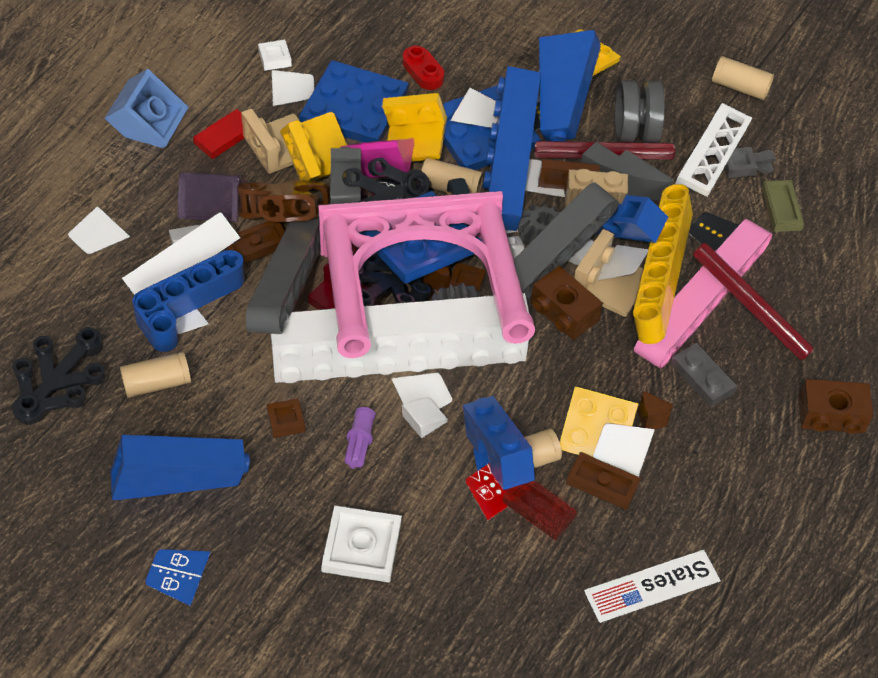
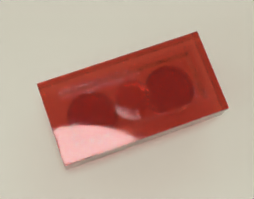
[502,481,577,541]

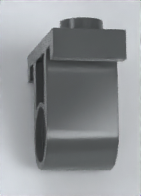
[330,147,361,204]

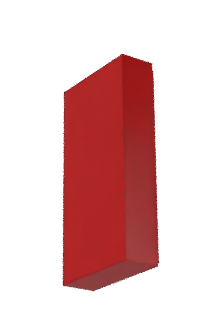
[193,109,244,159]

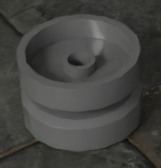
[614,80,665,143]

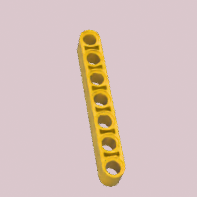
[633,184,693,344]

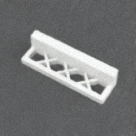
[675,103,752,197]

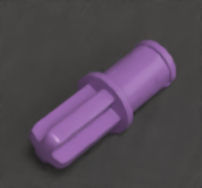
[344,407,376,469]

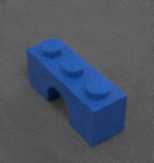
[595,195,668,243]
[463,396,535,490]

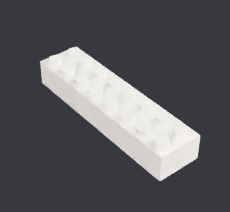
[271,293,529,383]

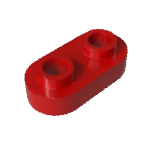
[402,46,444,90]

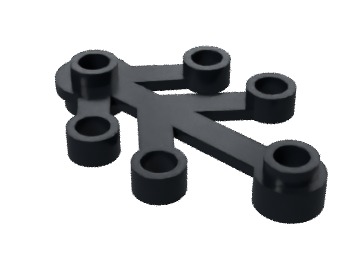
[341,157,430,204]
[359,254,431,306]
[12,327,106,425]

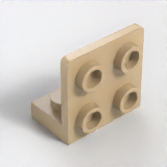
[241,108,301,174]
[574,229,644,317]

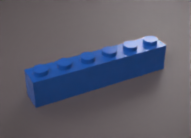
[482,66,541,231]

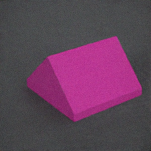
[341,138,414,178]

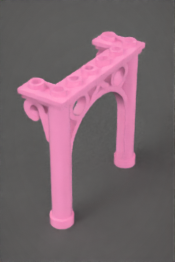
[318,191,535,358]

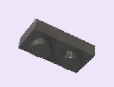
[671,343,737,407]

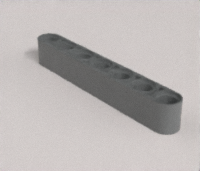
[246,217,320,334]

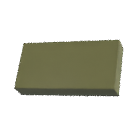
[762,180,804,232]

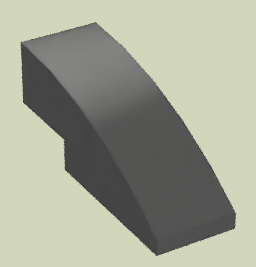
[581,142,673,201]

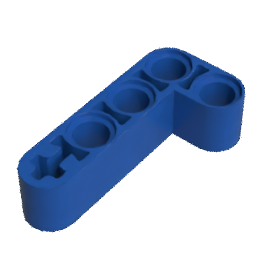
[132,250,245,352]

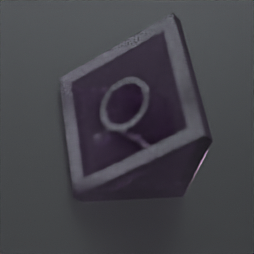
[178,170,244,222]

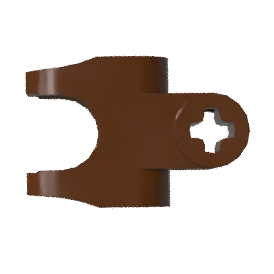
[237,180,330,222]

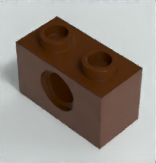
[530,266,603,341]
[798,379,873,434]

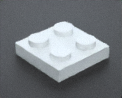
[321,506,402,583]

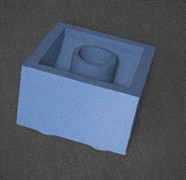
[104,69,189,148]

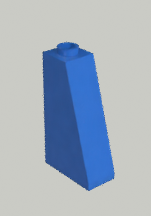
[539,30,601,141]
[110,435,250,500]

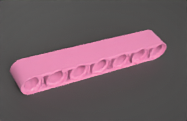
[634,219,772,369]

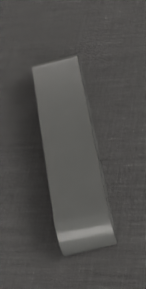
[514,182,619,301]

